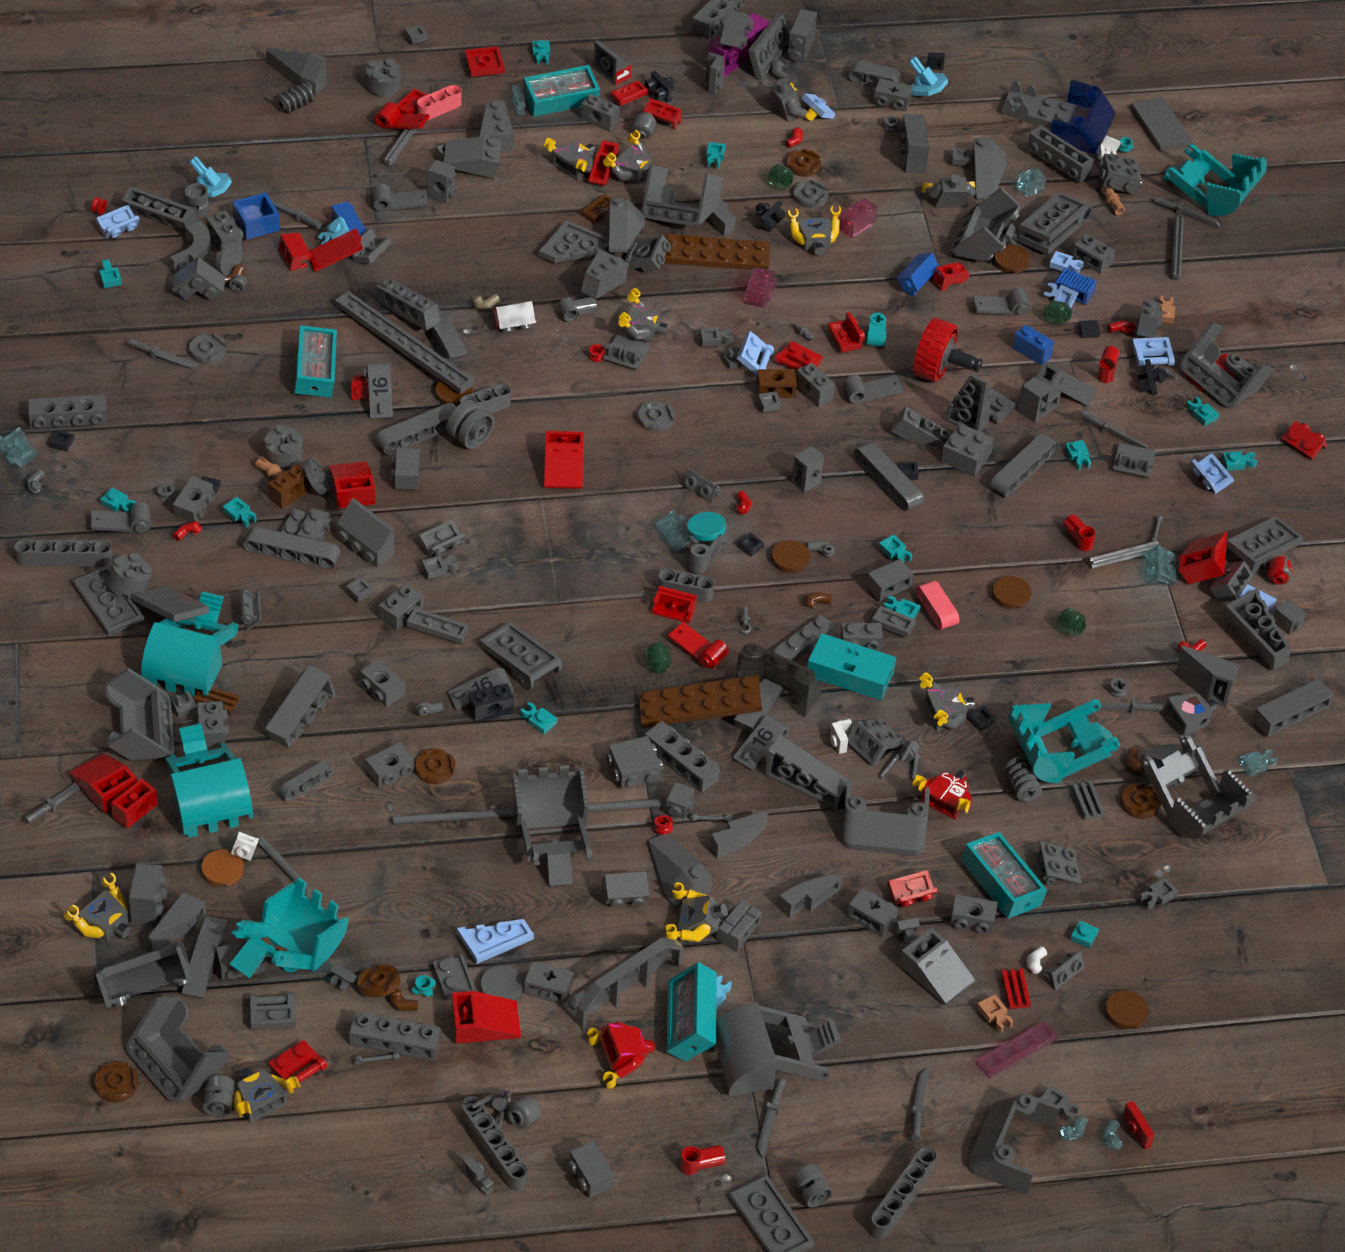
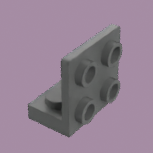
[847,719,905,765]

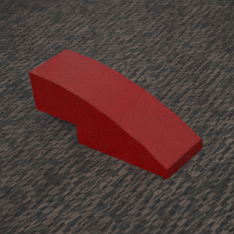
[588,140,620,186]

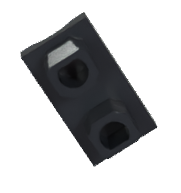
[644,71,675,103]
[755,200,786,232]
[1136,359,1167,395]

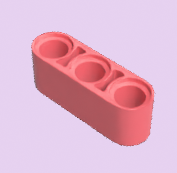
[417,85,461,120]
[916,581,959,630]

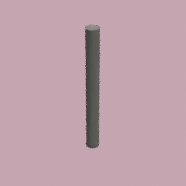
[258,836,313,895]

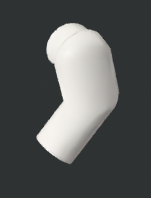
[1026,946,1047,974]

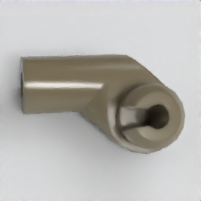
[472,294,500,309]

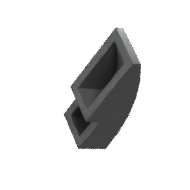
[708,199,736,236]
[734,679,783,733]
[711,811,768,859]
[778,874,842,918]

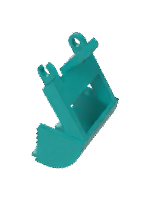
[1162,144,1267,216]
[141,591,238,697]
[1008,699,1120,783]
[165,723,253,838]
[230,878,349,978]

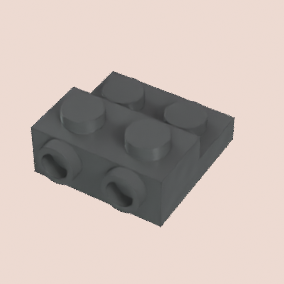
[625,234,671,272]
[281,508,332,542]

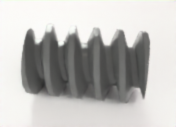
[275,82,314,113]
[1004,756,1042,802]

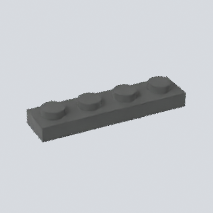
[766,615,835,671]

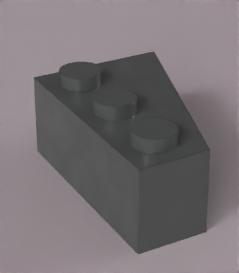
[480,100,514,151]

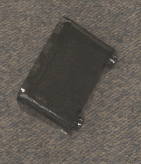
[736,643,821,717]

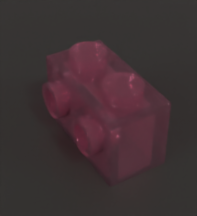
[839,198,877,239]
[744,267,777,308]

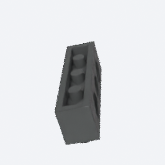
[692,0,745,38]
[122,186,198,232]
[376,278,440,330]
[28,394,107,428]
[645,721,720,793]

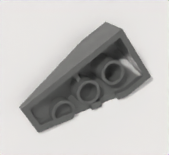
[266,48,327,96]
[945,374,991,432]

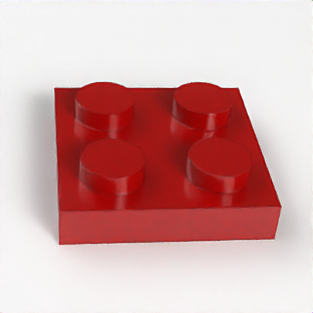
[465,46,505,77]

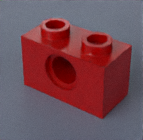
[111,778,158,829]

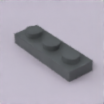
[407,608,469,644]

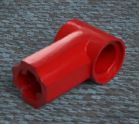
[1097,346,1120,384]
[1063,514,1096,552]
[679,1145,725,1175]

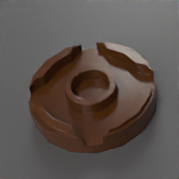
[787,149,821,177]
[994,245,1030,273]
[436,380,473,407]
[771,540,810,573]
[992,576,1032,609]
[415,748,455,784]
[1120,783,1161,819]
[357,964,401,997]
[1105,990,1149,1029]
[94,1061,139,1102]

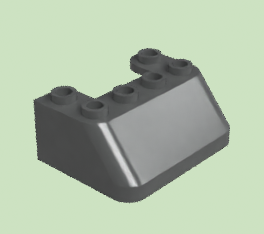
[949,187,1021,262]
[104,668,175,761]
[127,997,231,1102]

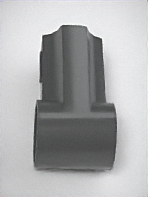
[558,297,597,322]

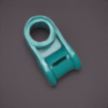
[866,313,886,347]

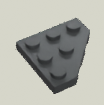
[539,220,609,263]

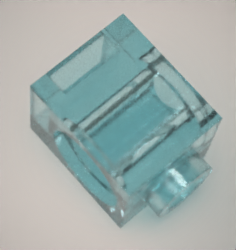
[1017,167,1046,197]

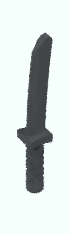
[1154,197,1220,228]
[270,199,322,229]
[129,338,199,368]
[1081,410,1148,448]
[1094,698,1163,714]
[24,782,81,824]
[911,1069,930,1141]
[758,1078,786,1158]

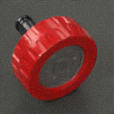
[913,318,983,382]

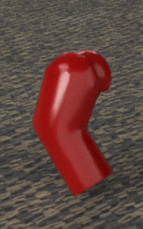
[173,521,202,541]

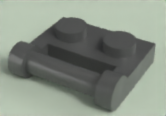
[989,387,1016,424]
[250,992,295,1029]

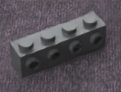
[1027,126,1094,183]
[1253,679,1334,737]
[349,1012,441,1062]

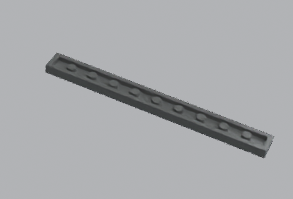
[335,291,474,394]

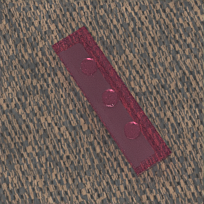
[976,1021,1058,1079]

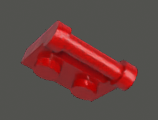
[774,341,823,371]
[268,1040,328,1090]

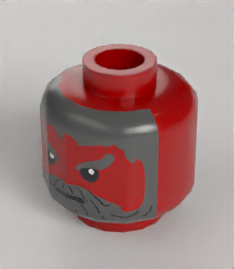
[1267,556,1294,585]

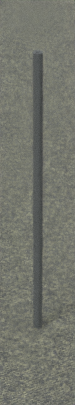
[393,799,662,824]

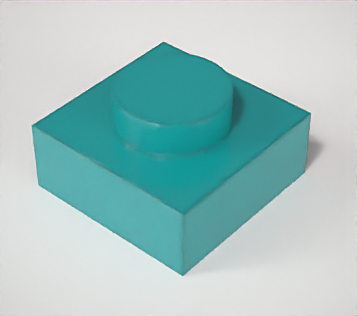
[1070,921,1099,949]

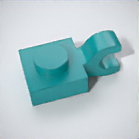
[99,259,122,288]

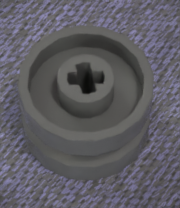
[447,400,495,449]

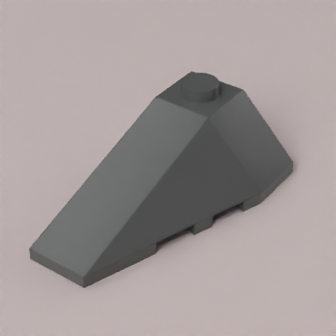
[971,138,1007,200]
[609,198,645,253]
[648,834,712,909]

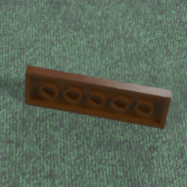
[664,234,770,271]
[639,675,762,728]

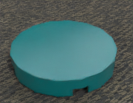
[687,512,726,541]

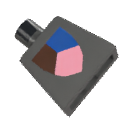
[1165,693,1217,735]

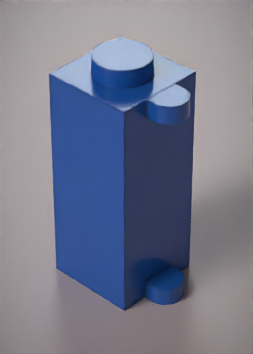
[332,201,367,236]
[897,253,939,297]

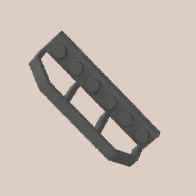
[562,938,683,1030]

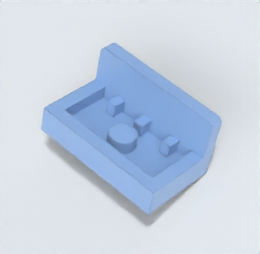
[95,205,140,239]
[1192,453,1234,494]

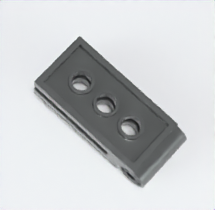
[1018,191,1092,254]

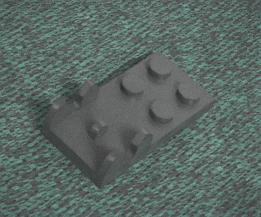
[1001,81,1076,131]
[1226,516,1304,575]
[480,622,562,690]

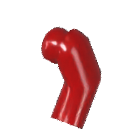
[785,127,803,148]
[1107,320,1136,334]
[736,491,752,515]
[1178,639,1206,652]

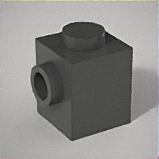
[1273,599,1306,635]
[666,782,695,819]

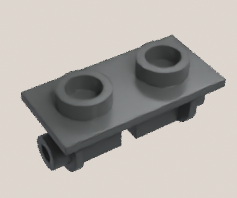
[682,468,722,503]
[239,589,262,631]
[1043,950,1085,990]

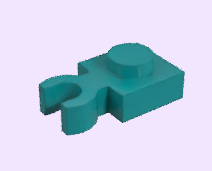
[532,40,550,65]
[706,142,726,168]
[1186,397,1219,426]
[1065,440,1091,470]
[1222,451,1258,471]
[100,488,136,512]
[222,497,257,527]
[878,535,912,562]
[883,596,920,619]
[520,702,557,735]

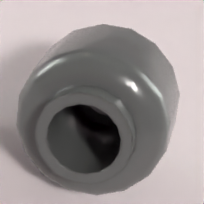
[632,112,656,139]
[508,1095,541,1128]

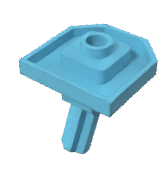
[909,56,948,96]
[189,156,232,197]

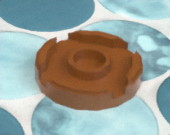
[201,849,244,887]

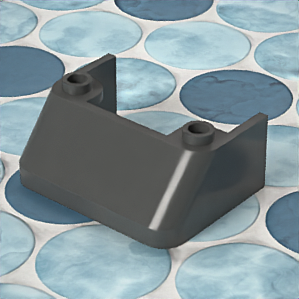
[642,165,723,227]
[1181,322,1274,407]
[842,779,930,856]
[96,941,193,1008]
[968,1094,1060,1194]

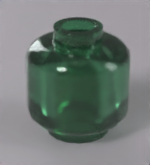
[768,164,794,190]
[1044,300,1072,325]
[1057,608,1086,637]
[645,642,672,674]

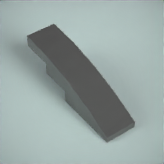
[430,309,467,358]
[182,916,227,999]

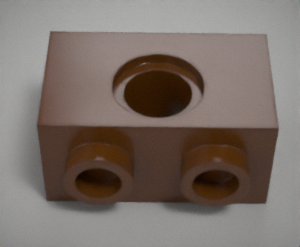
[757,369,797,398]
[268,464,311,509]

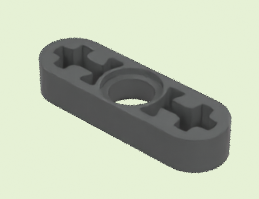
[279,761,334,802]

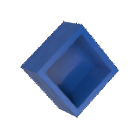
[232,192,280,240]

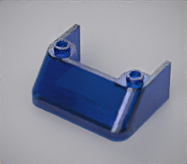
[1050,80,1115,154]

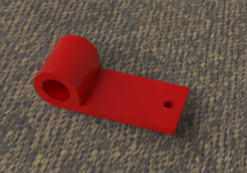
[374,102,430,129]
[668,622,729,669]

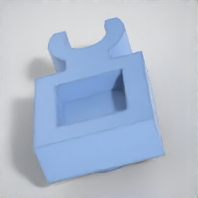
[1049,251,1083,273]
[1044,283,1078,309]

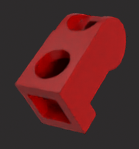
[932,262,970,291]

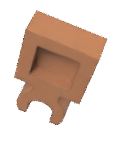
[1159,295,1175,323]
[977,994,1013,1032]

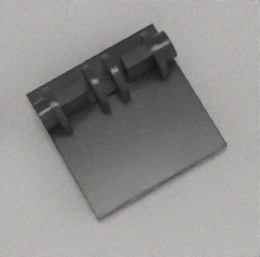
[603,335,651,370]
[1113,443,1156,478]
[1038,841,1082,885]

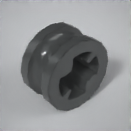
[883,115,899,132]
[229,274,248,293]
[157,483,175,502]
[1109,678,1128,698]

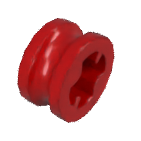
[91,197,107,215]
[589,344,605,362]
[654,815,673,834]

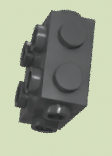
[1097,153,1143,194]
[606,736,663,788]

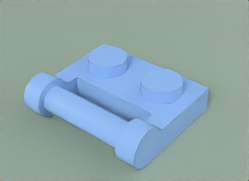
[737,331,774,376]
[1132,337,1175,367]

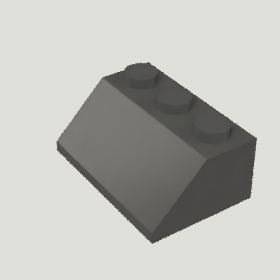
[337,498,395,568]

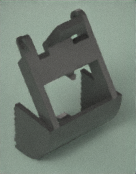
[1141,734,1256,839]
[512,765,592,886]
[712,1002,841,1096]

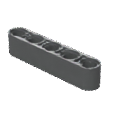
[375,403,456,455]
[990,433,1058,497]
[854,441,924,511]
[243,527,341,570]
[14,539,113,567]
[462,1096,528,1191]
[870,1147,937,1239]

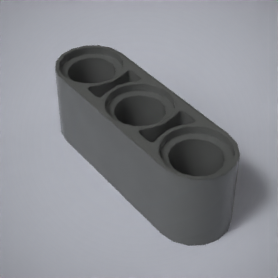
[849,61,901,87]
[460,384,511,413]
[658,569,714,603]

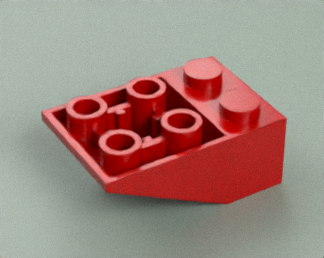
[544,431,584,489]
[329,461,376,509]
[1179,532,1227,585]
[69,753,137,813]
[452,991,521,1044]

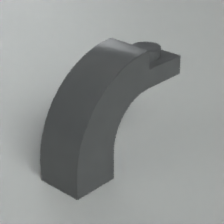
[170,220,211,274]

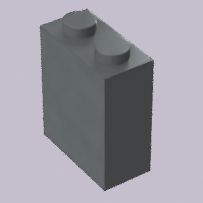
[788,9,817,63]

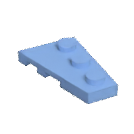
[457,919,534,964]

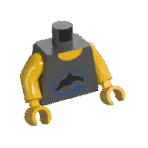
[786,206,841,255]
[64,873,131,941]
[666,882,728,944]
[233,1068,301,1123]

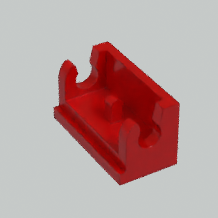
[643,98,682,129]
[278,233,312,271]
[652,586,697,624]

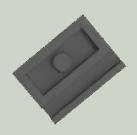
[433,954,475,1000]

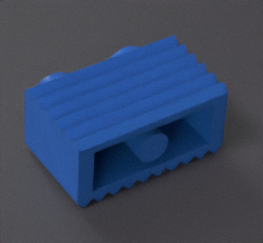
[1055,268,1097,304]
[1013,325,1054,365]

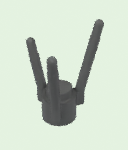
[880,740,920,780]
[472,1089,512,1128]

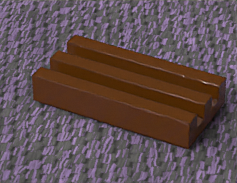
[581,194,612,224]
[193,687,239,715]

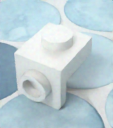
[1097,136,1120,160]
[830,719,852,754]
[231,832,259,861]

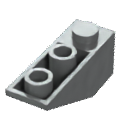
[1036,361,1097,406]
[891,406,952,447]
[148,892,206,951]

